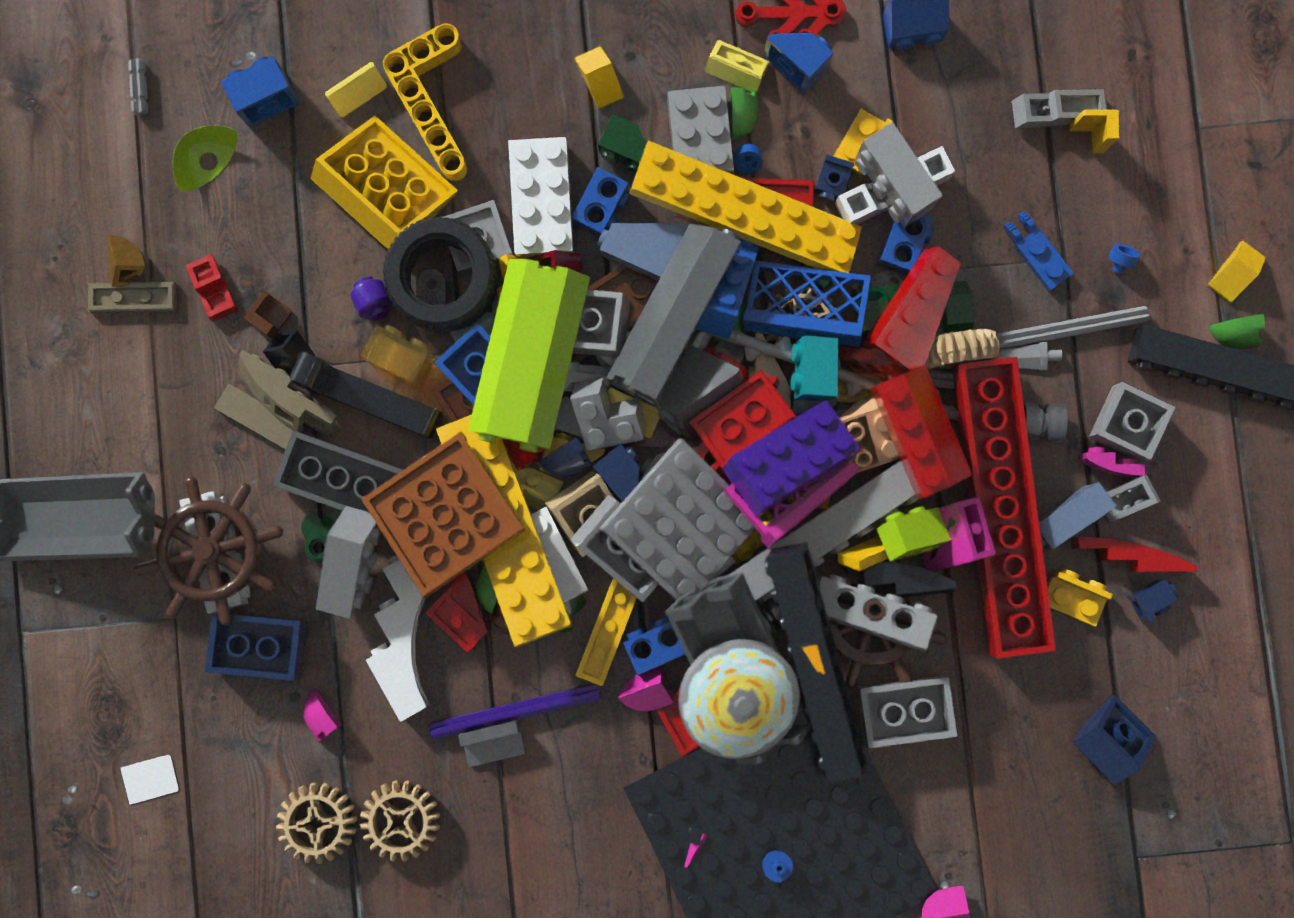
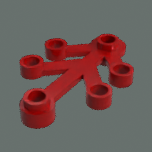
[735,0,846,36]

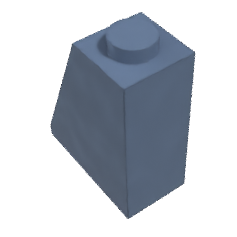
[597,223,688,281]
[1039,482,1117,550]

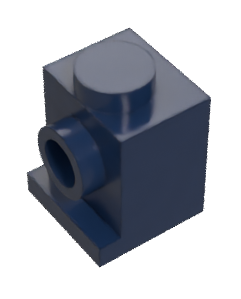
[814,154,854,203]
[1127,579,1179,622]

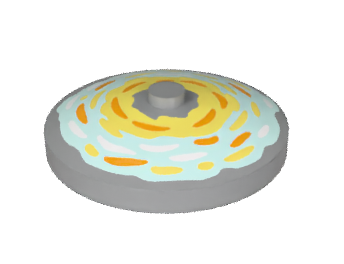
[679,640,799,759]

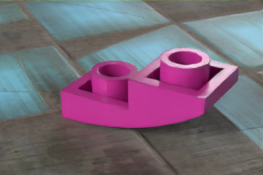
[1079,447,1145,477]

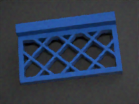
[743,260,871,347]

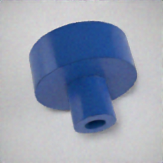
[734,144,763,174]
[1109,243,1141,273]
[762,850,793,882]

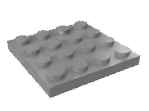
[600,439,763,600]

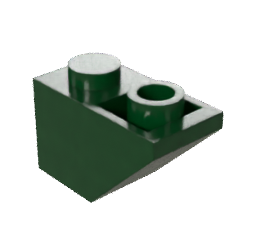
[598,114,646,173]

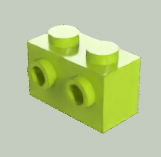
[877,506,951,561]

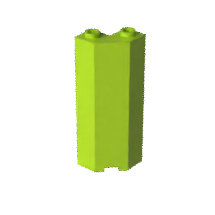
[468,259,590,453]

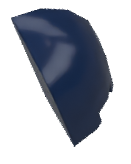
[538,438,592,478]

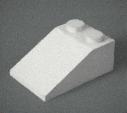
[531,507,589,603]

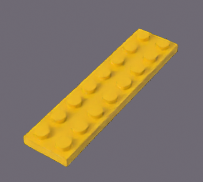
[629,140,862,273]
[436,414,572,647]

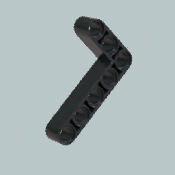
[289,351,443,439]

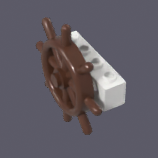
[133,476,284,626]

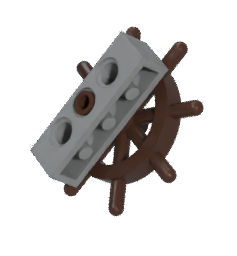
[819,548,947,688]

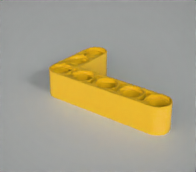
[383,23,467,181]

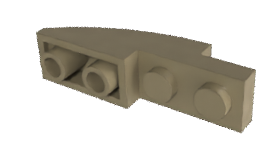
[239,350,337,437]

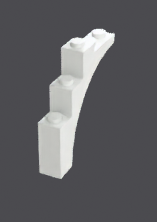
[366,555,430,722]

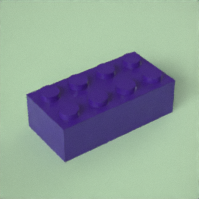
[723,400,861,518]

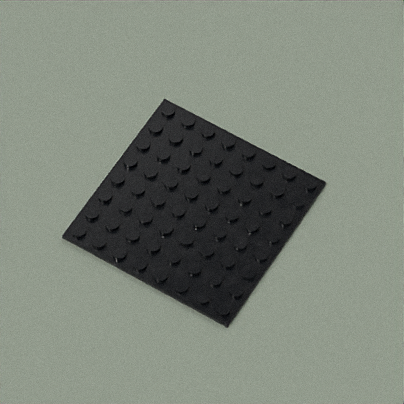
[623,696,937,918]

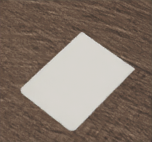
[121,755,179,805]

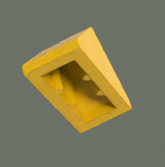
[575,47,624,110]
[1207,241,1266,303]

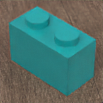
[791,336,838,402]

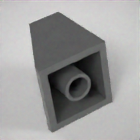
[653,345,746,439]

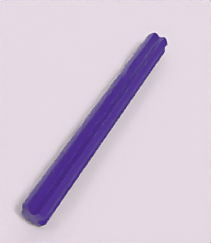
[429,683,601,739]

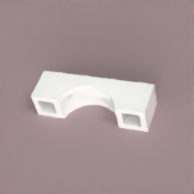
[835,146,955,225]

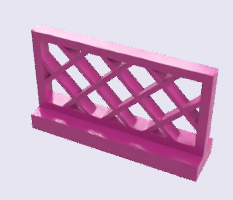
[723,460,860,549]

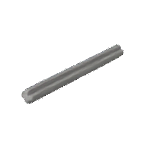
[996,306,1150,349]

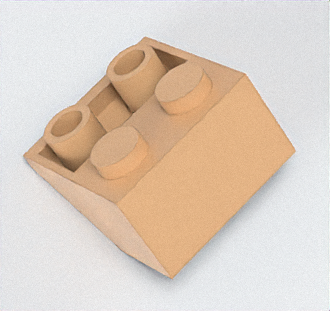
[839,397,900,473]

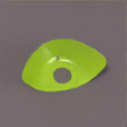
[172,126,238,192]

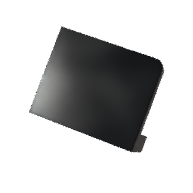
[263,330,315,376]

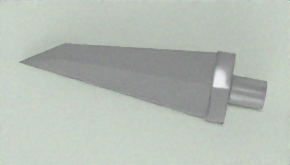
[997,342,1062,371]

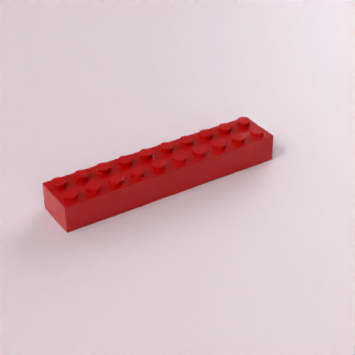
[952,357,1056,659]

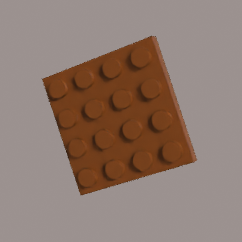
[361,432,525,598]

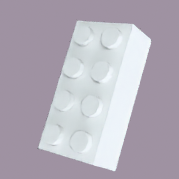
[508,137,574,259]

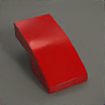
[186,254,238,322]

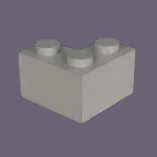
[570,378,647,451]

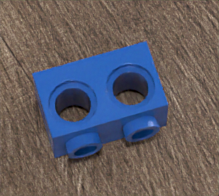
[571,167,631,238]
[877,215,935,276]
[623,616,685,675]

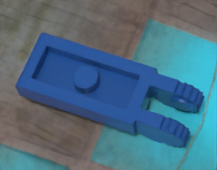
[1003,211,1073,292]

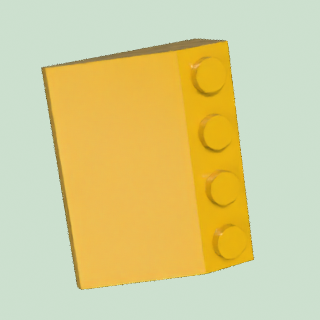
[311,115,458,249]

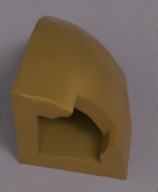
[107,235,145,287]

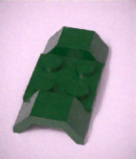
[853,281,975,347]

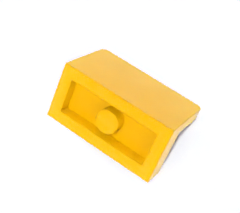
[1070,110,1119,154]

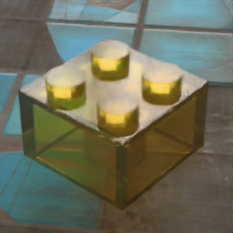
[360,325,436,390]

